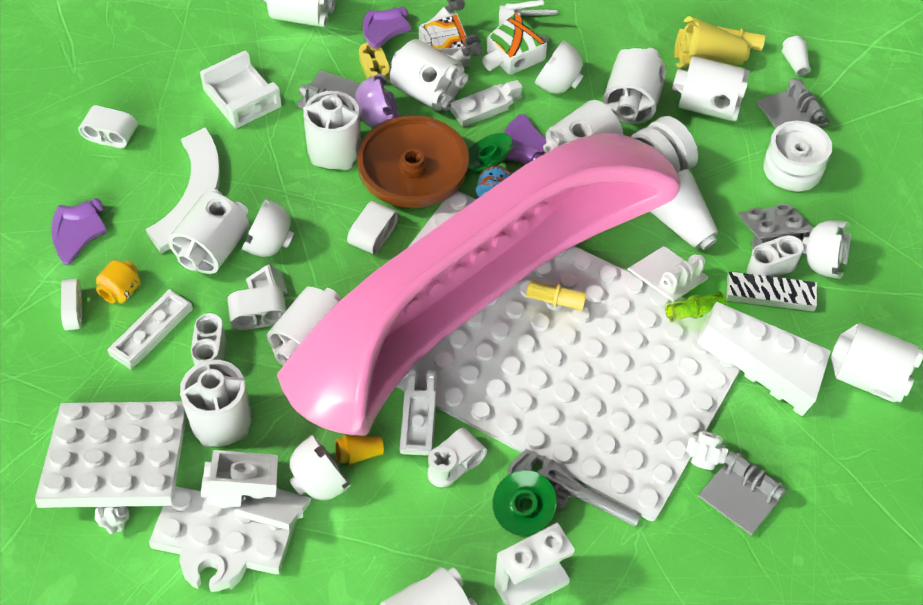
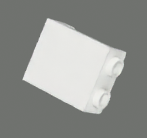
[200,51,282,129]
[494,523,574,605]

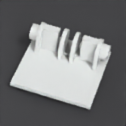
[628,246,708,302]

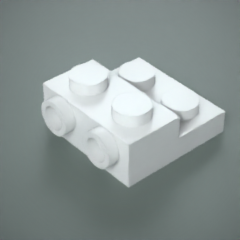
[201,450,278,508]

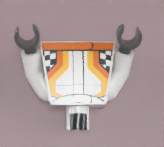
[407,0,482,67]

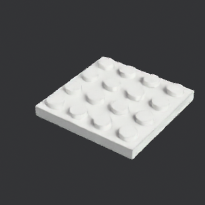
[35,401,187,508]

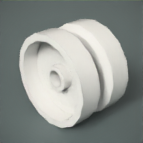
[631,116,698,172]
[763,120,832,192]

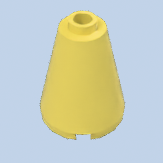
[674,16,750,69]

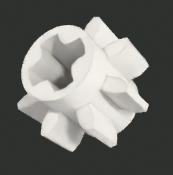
[686,431,729,470]

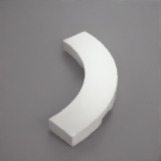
[146,128,220,254]

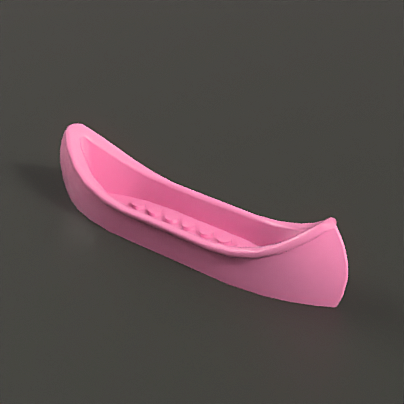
[277,133,680,436]

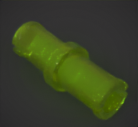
[665,291,726,322]

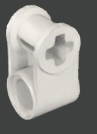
[428,428,487,488]

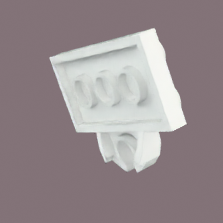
[149,486,297,592]

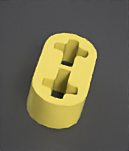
[359,43,390,82]

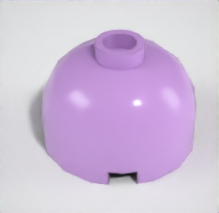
[355,73,400,128]

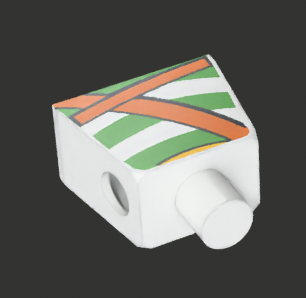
[482,12,547,75]

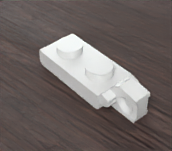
[450,80,523,128]

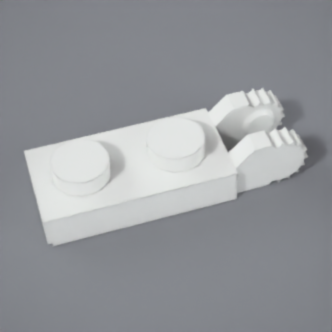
[400,369,437,455]

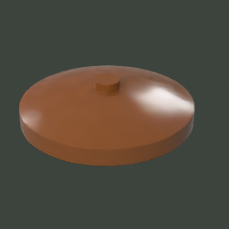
[357,116,469,208]

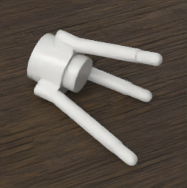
[499,0,559,42]

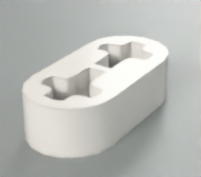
[61,278,82,331]

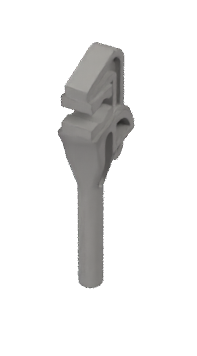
[507,448,641,527]

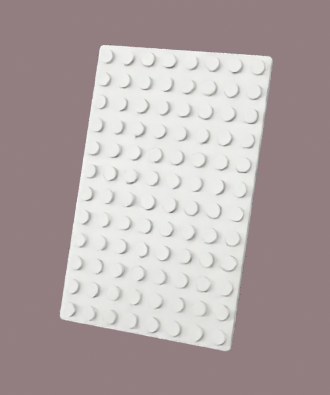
[396,191,741,521]

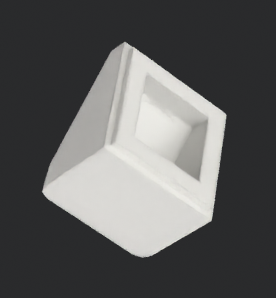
[246,264,288,295]

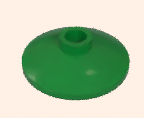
[468,133,513,172]
[492,470,557,536]

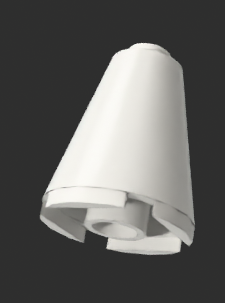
[650,169,718,250]

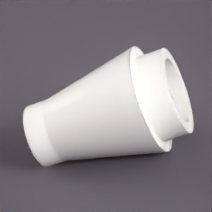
[782,36,811,76]

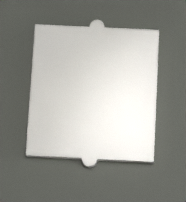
[235,488,311,530]

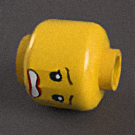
[96,260,141,304]

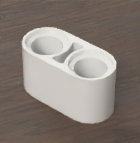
[79,105,138,149]
[347,201,399,255]
[747,235,803,277]
[227,286,286,330]
[191,313,226,366]

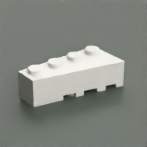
[697,302,831,416]

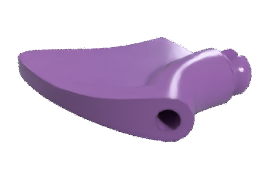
[363,7,411,49]
[504,114,546,165]
[51,198,107,265]

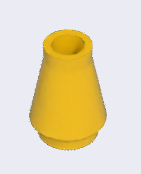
[335,434,384,466]

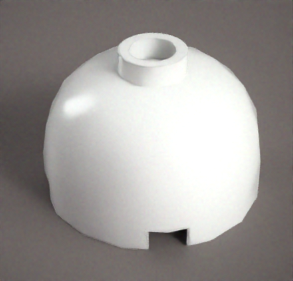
[535,40,584,94]
[242,198,294,257]
[802,220,851,279]
[289,434,351,501]

